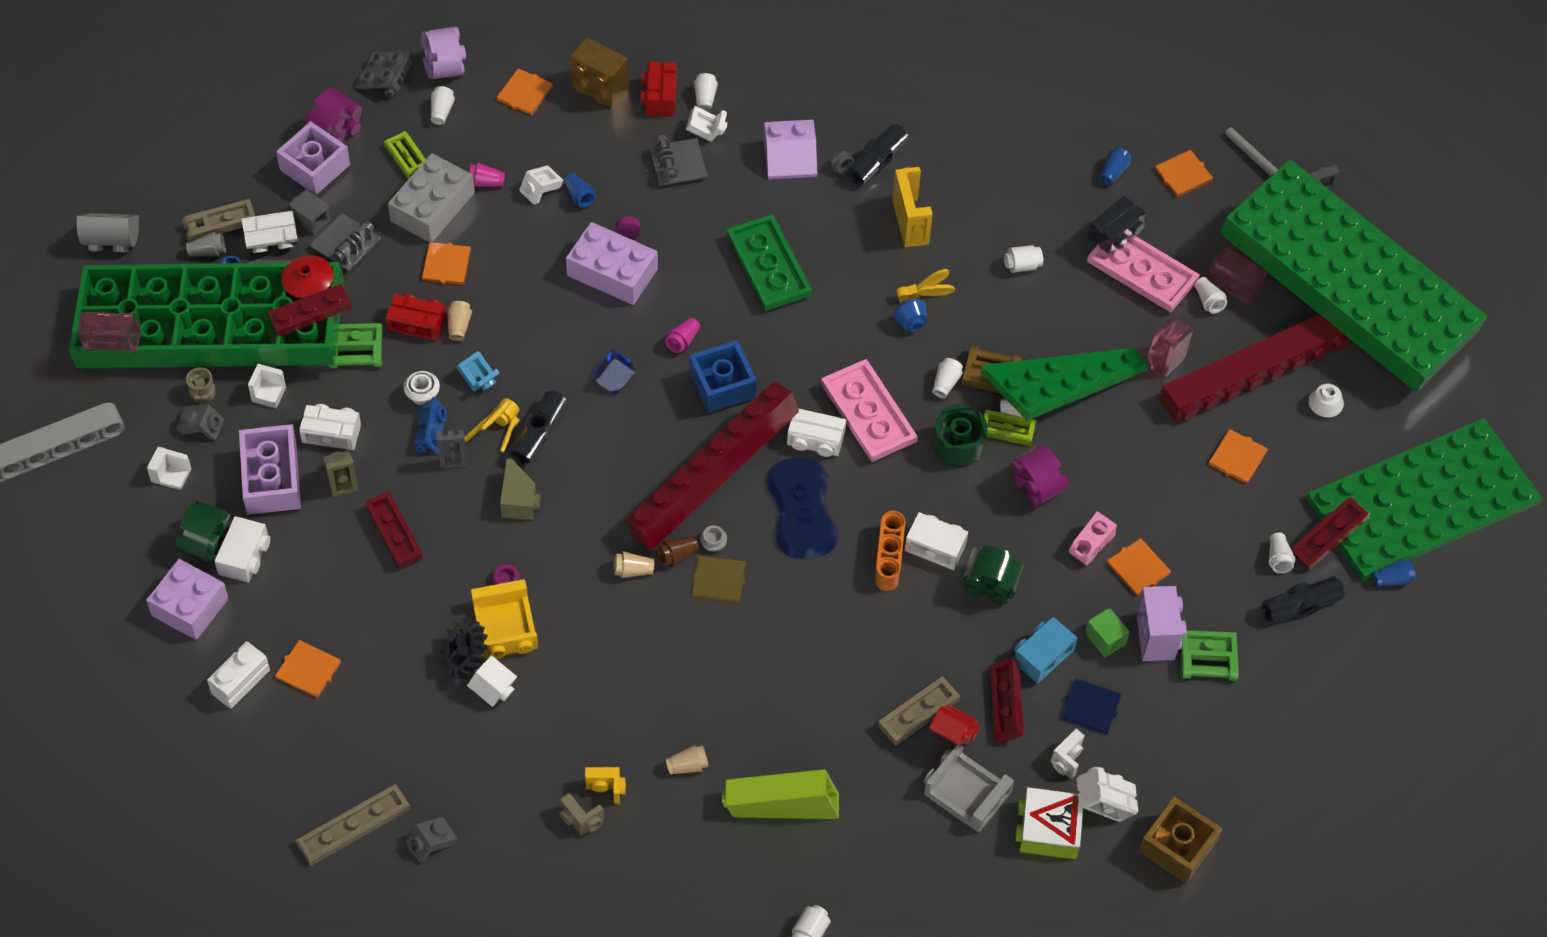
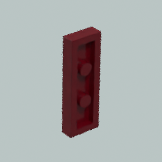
[268,284,352,337]
[365,491,423,569]
[1291,496,1369,570]
[990,657,1024,744]

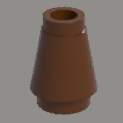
[656,536,699,566]

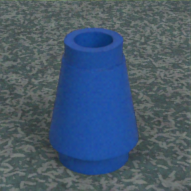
[1100,147,1131,185]
[564,173,596,208]
[1373,558,1416,587]

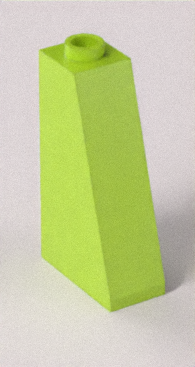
[722,769,839,819]

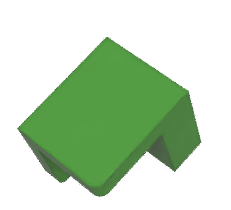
[1085,609,1130,658]

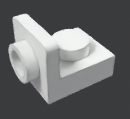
[520,165,563,205]
[1051,729,1085,779]

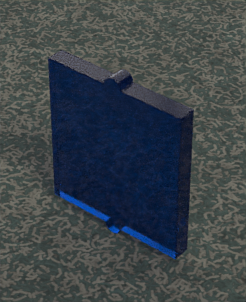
[1062,679,1121,735]

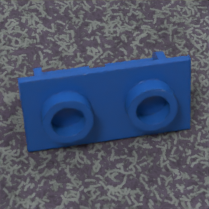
[414,397,447,455]

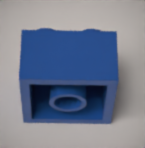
[689,340,757,413]

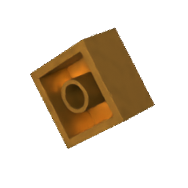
[570,37,628,108]
[1139,796,1222,884]

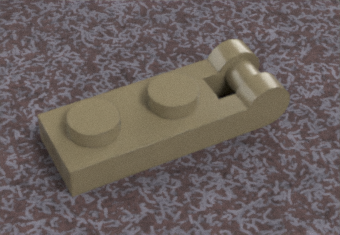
[182,199,255,242]

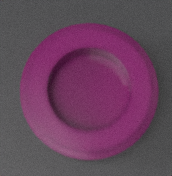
[615,217,641,240]
[493,564,520,585]

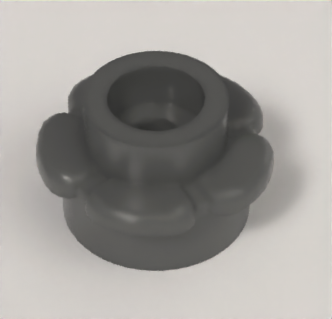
[831,150,854,174]

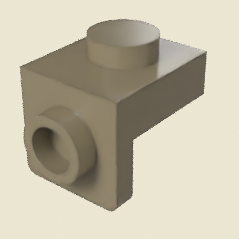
[559,793,604,836]

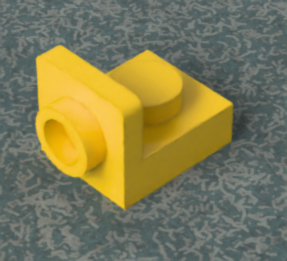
[585,767,626,804]

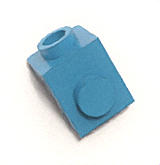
[456,351,500,392]

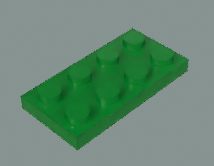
[726,214,812,311]

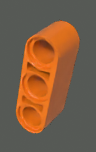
[875,511,905,591]

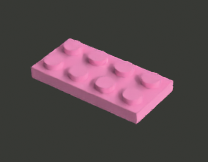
[1087,234,1200,313]
[821,359,918,462]

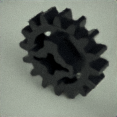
[440,618,488,680]

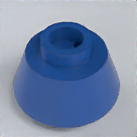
[893,299,927,332]

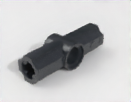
[847,124,908,185]
[509,390,567,464]
[1261,576,1345,624]

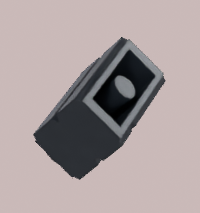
[1087,196,1146,254]

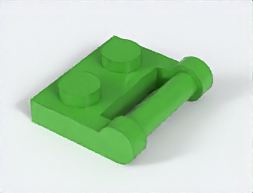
[329,323,383,369]
[1181,630,1239,681]

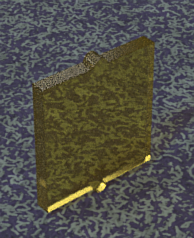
[693,556,746,603]

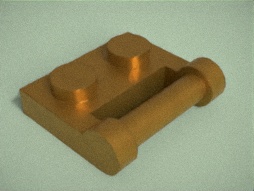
[962,345,1022,393]

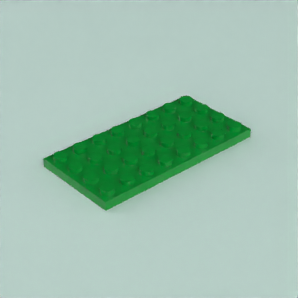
[1306,418,1543,581]

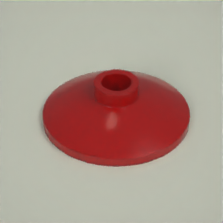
[282,255,334,299]

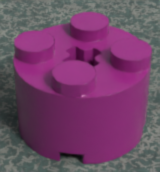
[305,88,362,143]
[1011,444,1069,507]

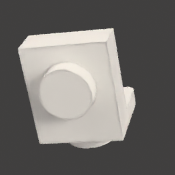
[686,106,727,142]

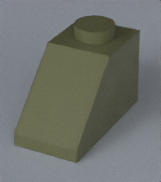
[323,451,359,497]
[500,458,541,520]

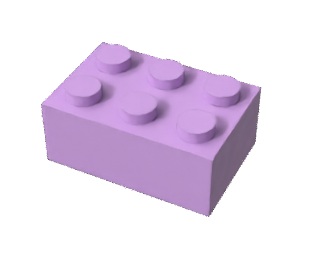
[566,222,658,305]
[239,424,301,515]

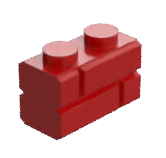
[641,62,677,116]
[386,294,446,341]

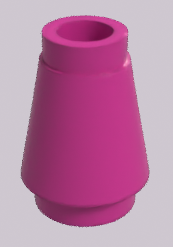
[469,162,505,187]
[665,318,700,353]

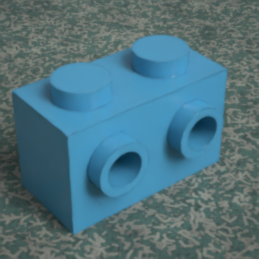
[1014,617,1077,684]

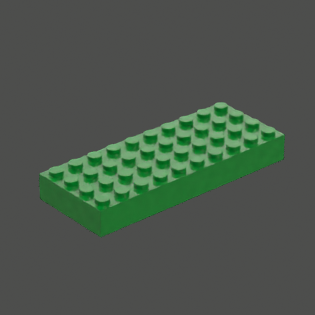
[1220,159,1488,393]
[69,262,344,368]

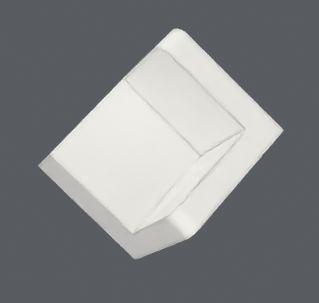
[248,364,286,408]
[147,447,191,490]

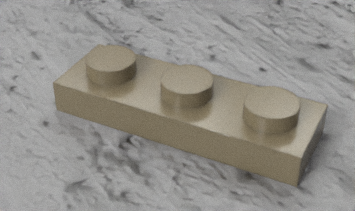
[878,676,960,746]

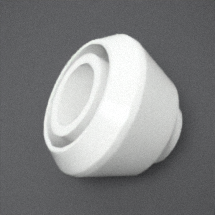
[404,371,440,405]
[1308,384,1344,417]

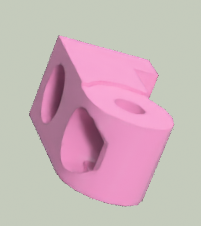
[1069,511,1117,565]

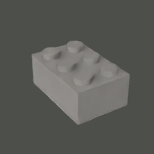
[388,153,475,243]

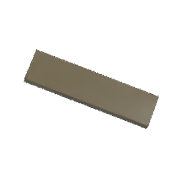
[295,784,411,866]

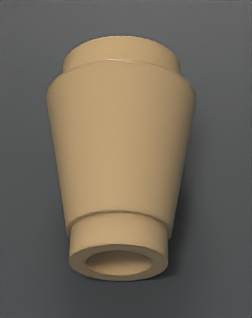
[447,301,472,341]
[614,551,654,578]
[666,745,709,775]

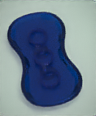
[767,457,838,559]

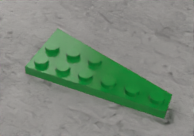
[980,348,1150,421]

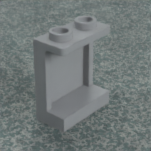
[924,745,1014,833]

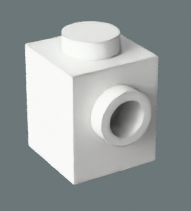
[467,655,517,707]

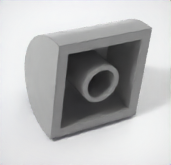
[77,213,139,252]

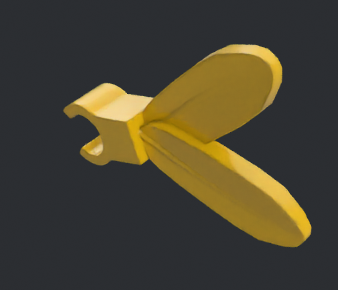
[896,269,955,304]

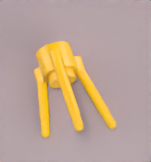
[465,398,519,453]

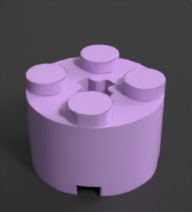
[421,26,466,79]

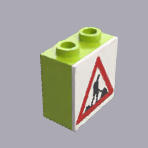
[1015,787,1083,859]

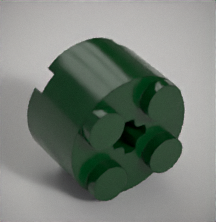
[932,404,988,465]
[175,500,231,563]
[963,546,1024,605]

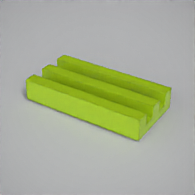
[384,131,426,180]
[984,409,1036,446]

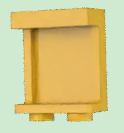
[892,167,933,248]
[471,579,538,659]

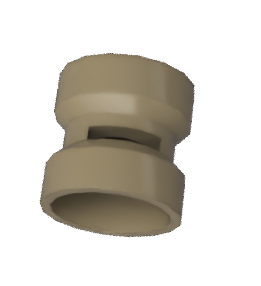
[186,368,216,404]

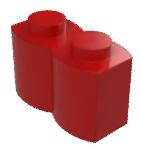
[929,704,980,746]

